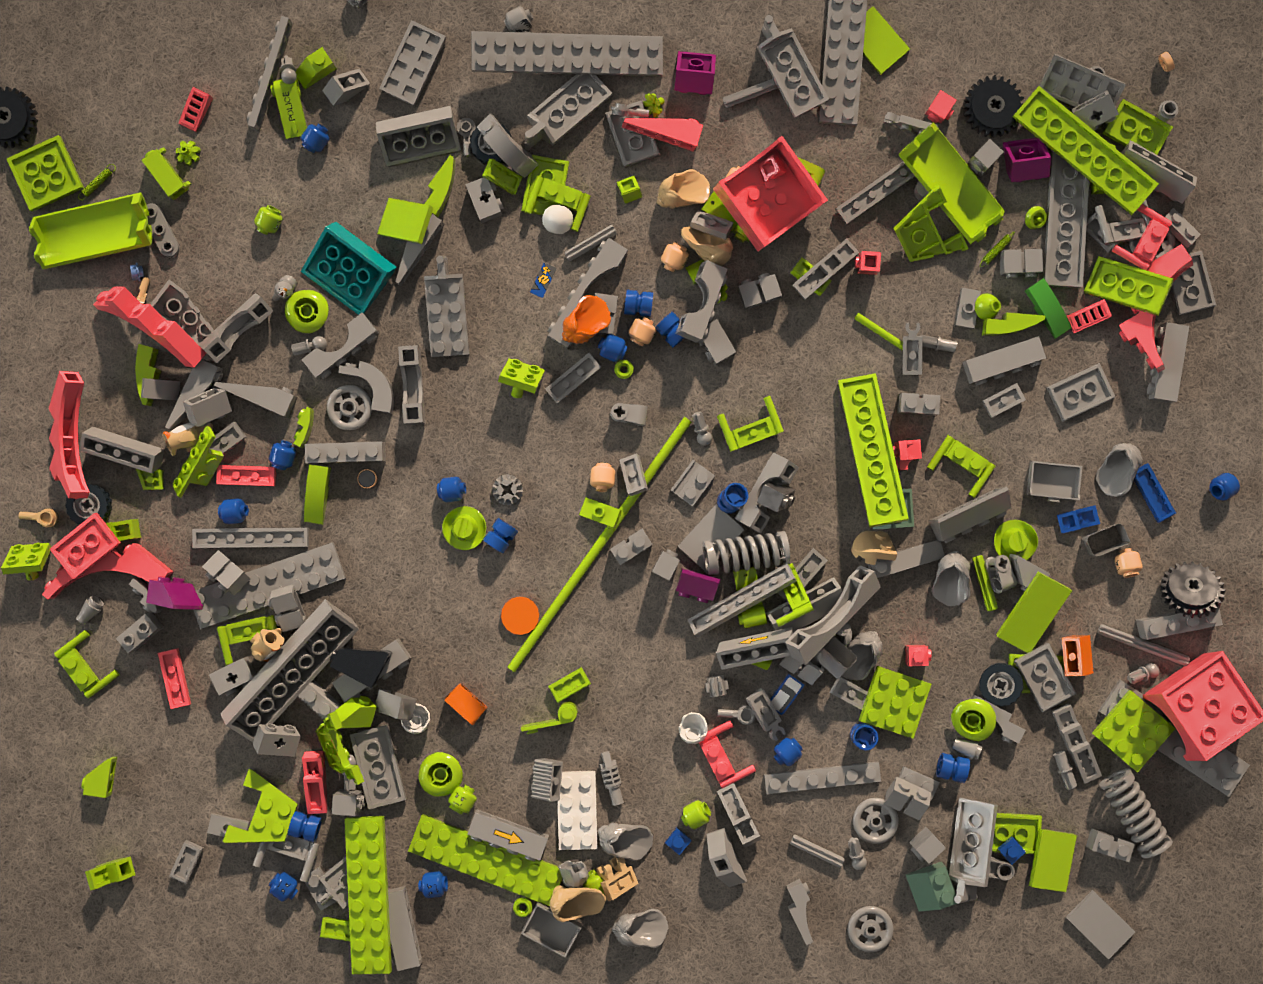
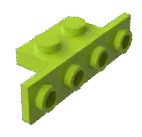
[173,426,224,498]

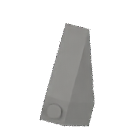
[150,280,214,345]

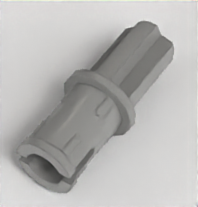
[920,335,957,353]
[1053,750,1077,790]

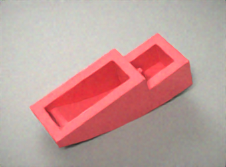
[302,751,327,814]

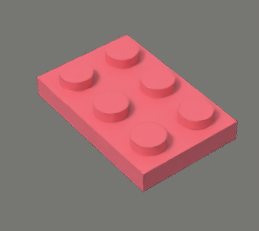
[50,513,121,580]

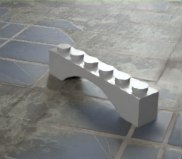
[547,238,628,350]
[785,565,881,665]

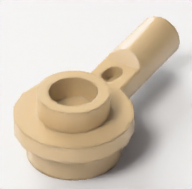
[137,277,150,304]
[19,508,58,528]

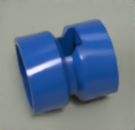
[624,290,653,317]
[655,312,684,348]
[717,483,748,514]
[483,518,518,554]
[850,722,879,750]
[936,753,970,783]
[288,811,322,842]

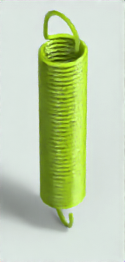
[78,164,116,200]
[980,231,1015,267]

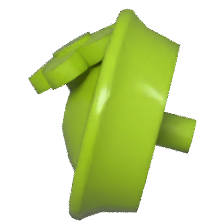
[1025,206,1047,229]

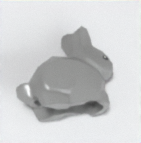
[558,860,589,888]

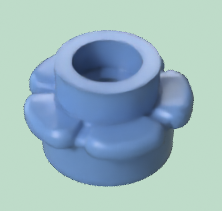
[130,262,144,281]

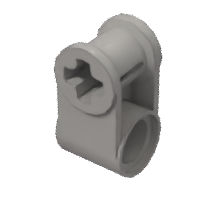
[610,403,648,426]
[984,555,1017,594]
[989,856,1014,880]

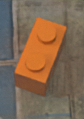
[1062,635,1093,676]

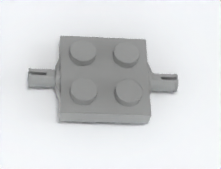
[318,856,349,909]

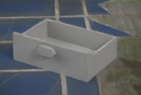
[1026,461,1082,502]
[521,902,582,958]

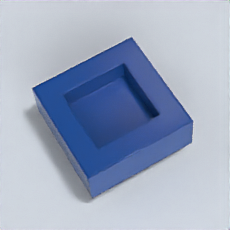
[665,827,692,855]
[997,836,1026,865]

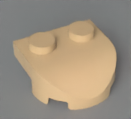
[851,531,897,565]

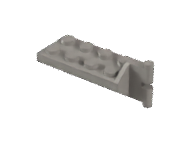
[757,15,829,119]
[524,74,612,150]
[424,256,470,357]
[949,797,998,904]

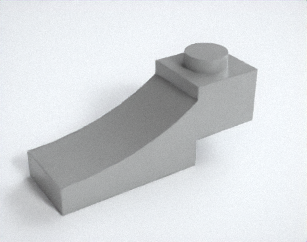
[972,695,1026,744]
[717,783,761,848]
[786,879,813,946]

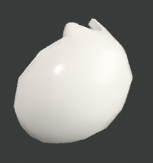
[542,204,573,234]
[401,703,430,734]
[679,712,708,744]

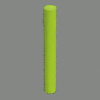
[854,313,903,350]

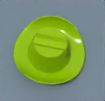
[285,290,329,333]
[442,506,486,550]
[994,520,1038,560]
[951,699,996,741]
[419,752,463,797]

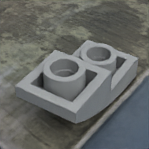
[141,378,180,400]
[129,578,163,614]

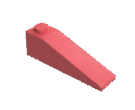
[621,118,703,152]

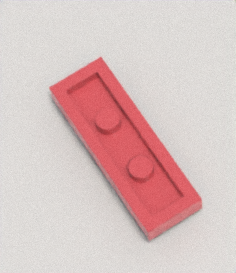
[216,465,276,486]
[158,648,191,709]

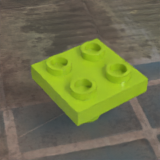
[498,358,545,398]
[1,543,51,581]

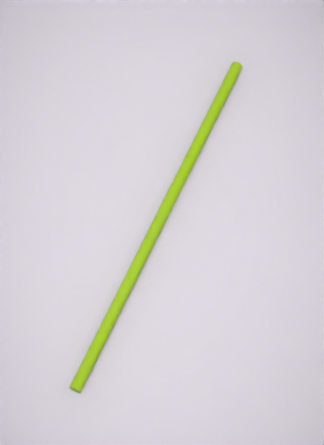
[507,417,692,672]

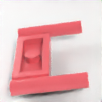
[1112,204,1172,270]
[699,720,756,789]

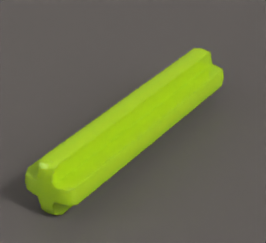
[972,555,998,611]

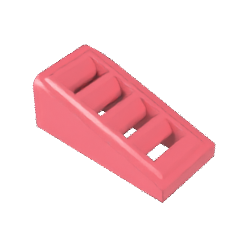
[179,87,213,132]
[1066,299,1112,334]

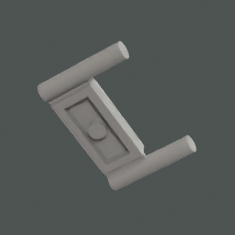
[1095,200,1151,244]
[253,836,320,882]

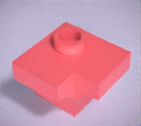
[892,439,922,471]

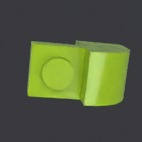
[85,856,136,890]

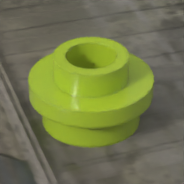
[614,360,633,379]
[513,897,533,917]

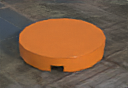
[501,596,540,635]

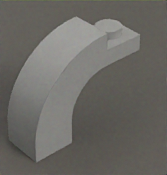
[477,114,538,178]
[338,361,394,414]

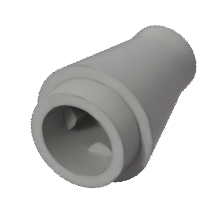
[1156,100,1178,122]
[76,596,104,624]
[952,738,983,760]

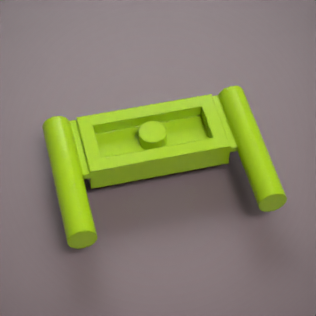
[524,176,591,232]
[717,396,784,452]
[927,435,996,498]
[776,563,814,627]
[217,615,282,665]
[54,630,120,699]

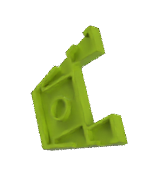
[893,185,969,262]
[315,711,364,785]
[223,769,298,843]

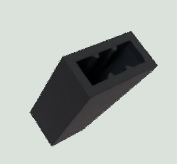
[330,647,392,688]

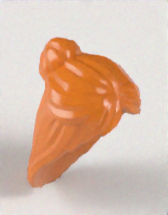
[562,295,611,344]

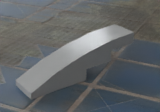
[792,238,859,300]
[1051,703,1102,784]

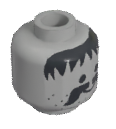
[504,6,534,32]

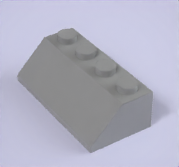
[376,106,461,166]
[929,486,1011,543]

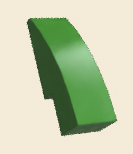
[1025,278,1071,339]

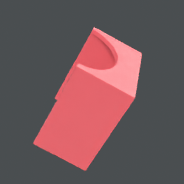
[713,136,828,252]
[1142,651,1263,761]

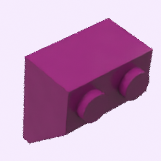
[674,51,716,95]
[1003,138,1051,182]
[676,568,720,603]
[146,577,203,610]

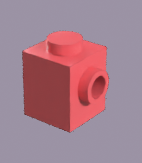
[925,90,957,124]
[855,251,881,275]
[905,645,932,666]

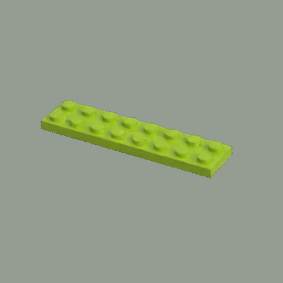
[1013,86,1159,215]
[838,373,909,528]
[408,814,562,906]
[344,816,392,974]

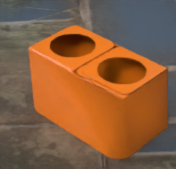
[444,683,487,725]

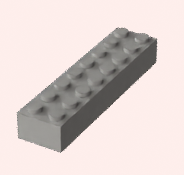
[220,599,359,742]

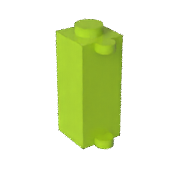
[142,147,191,200]

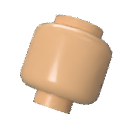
[661,242,689,272]
[628,317,656,346]
[590,463,616,492]
[1114,548,1143,578]

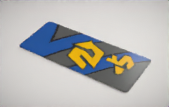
[530,263,556,298]

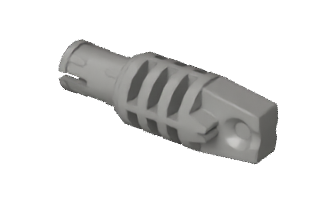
[599,751,624,806]

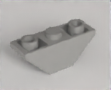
[707,828,747,887]

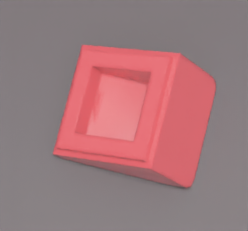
[758,154,787,182]

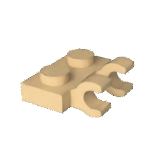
[596,857,639,901]

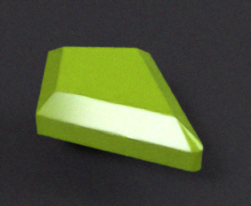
[136,469,164,490]

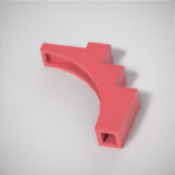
[1119,244,1193,373]
[93,287,207,368]
[49,371,90,499]
[42,543,173,599]

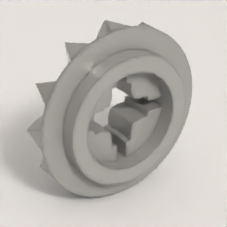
[492,474,523,505]

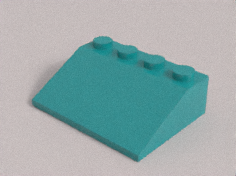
[301,222,397,315]

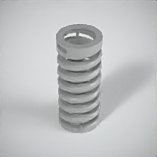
[702,531,790,575]
[1099,768,1173,858]

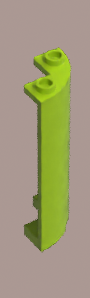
[898,122,1005,244]
[29,192,152,270]

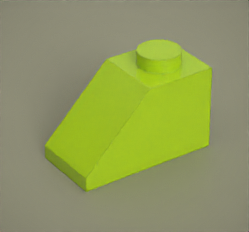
[295,47,337,89]
[335,696,377,728]
[81,756,117,798]

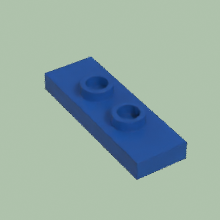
[1134,463,1176,523]

